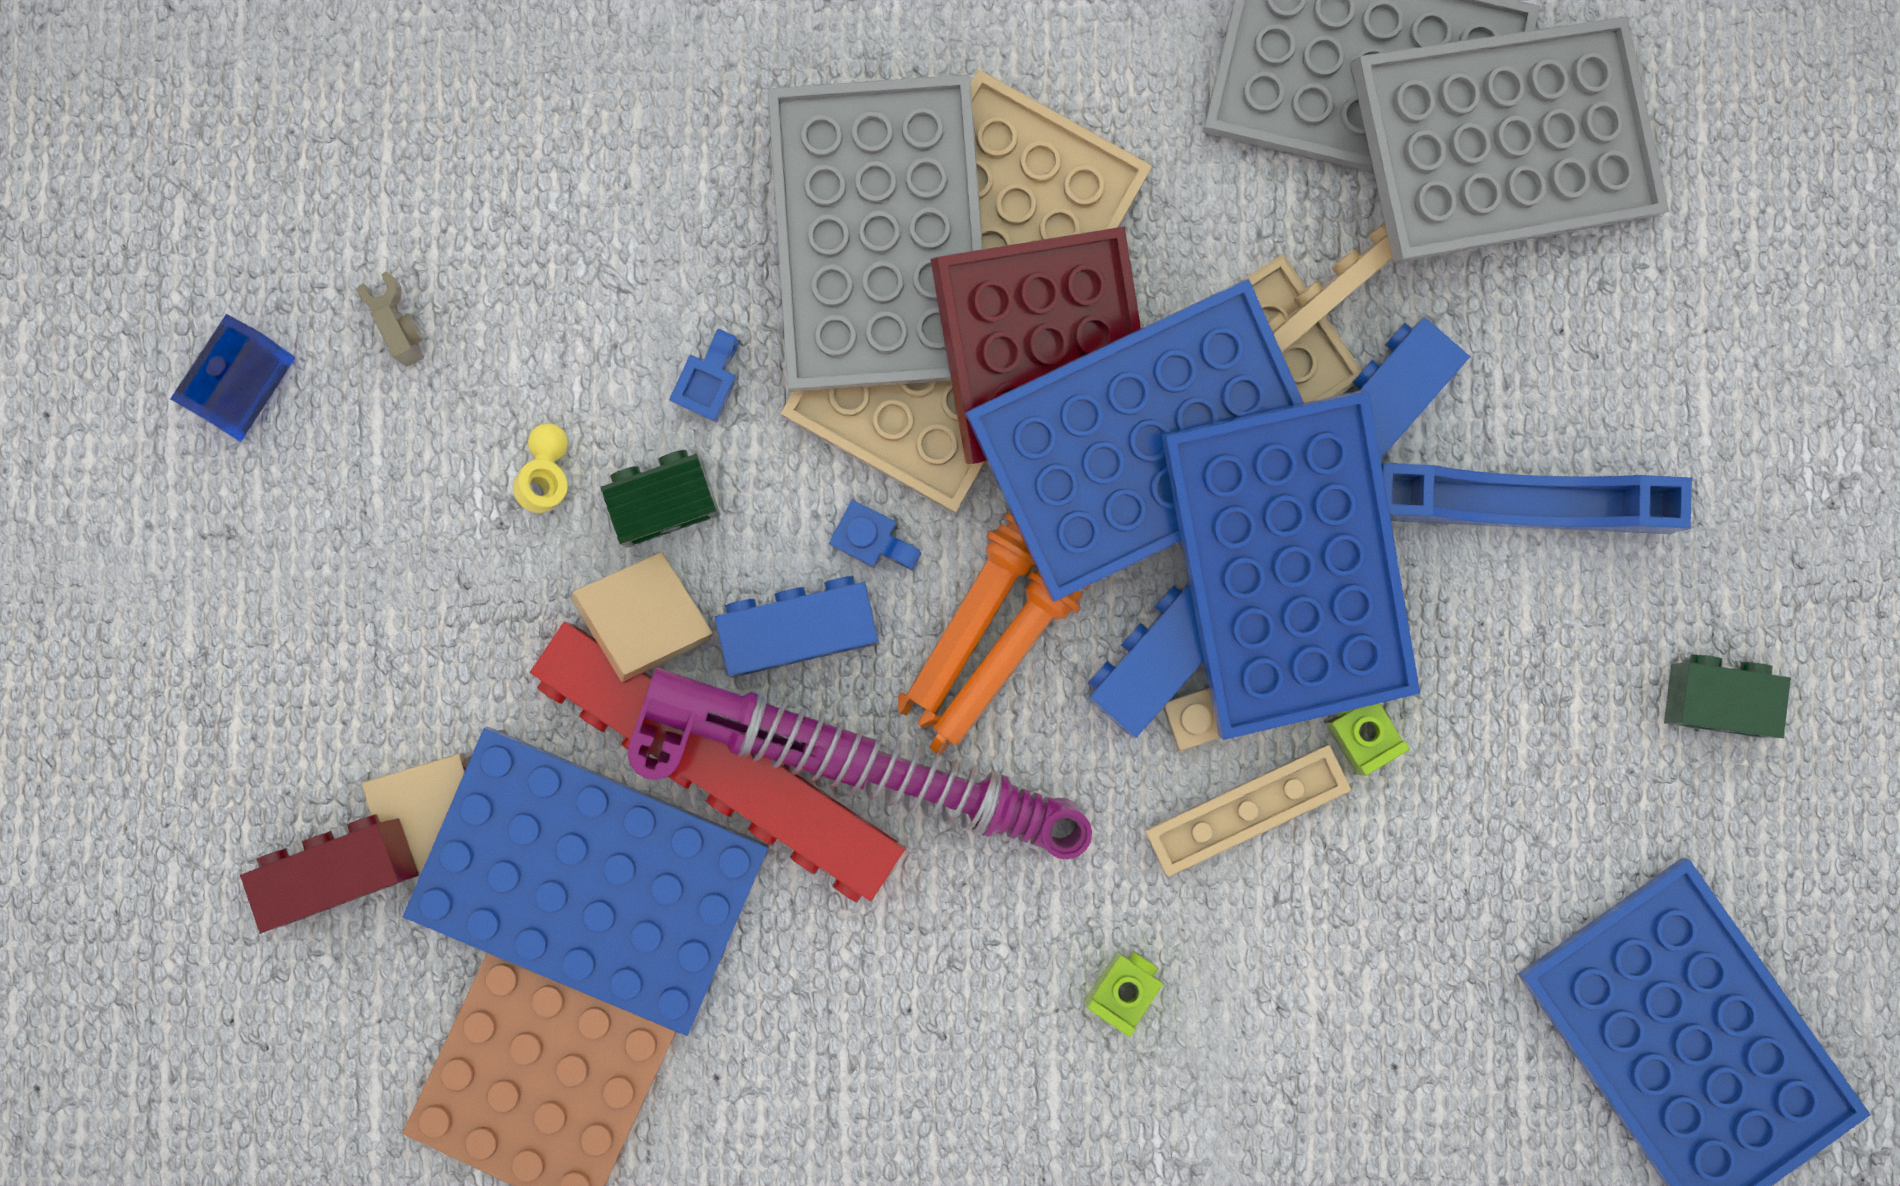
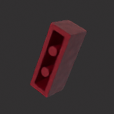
[240,814,419,933]

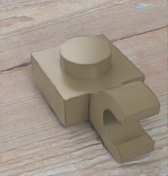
[358,271,424,367]

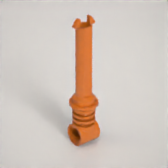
[898,513,1036,728]
[929,571,1091,755]

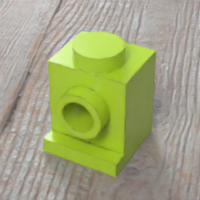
[1325,703,1410,776]
[1084,950,1163,1037]

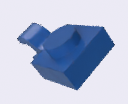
[669,328,740,423]
[829,499,922,571]

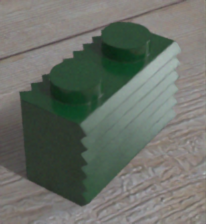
[600,450,721,548]

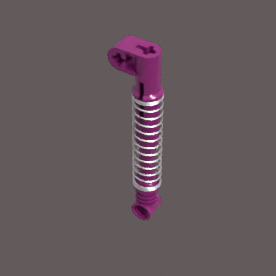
[628,667,1092,859]

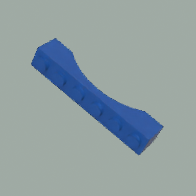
[1381,463,1692,534]

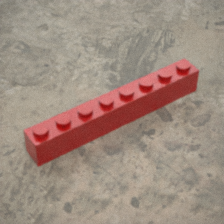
[529,621,906,903]

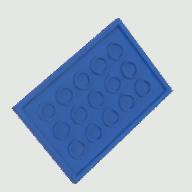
[964,279,1304,602]
[1161,390,1420,740]
[403,726,769,1036]
[1518,858,1871,1186]

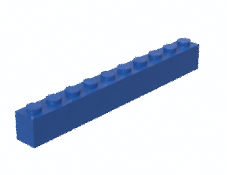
[1087,317,1471,738]

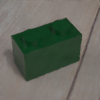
[1664,654,1791,738]

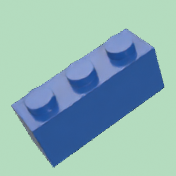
[715,576,880,678]

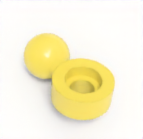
[513,423,568,513]

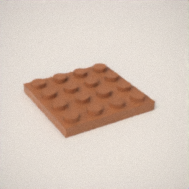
[402,953,676,1186]

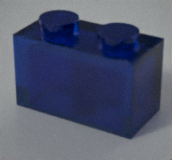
[170,314,296,442]

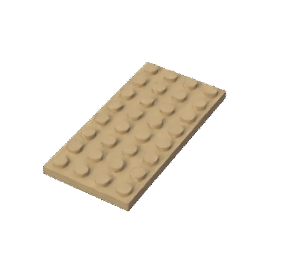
[780,69,1152,514]

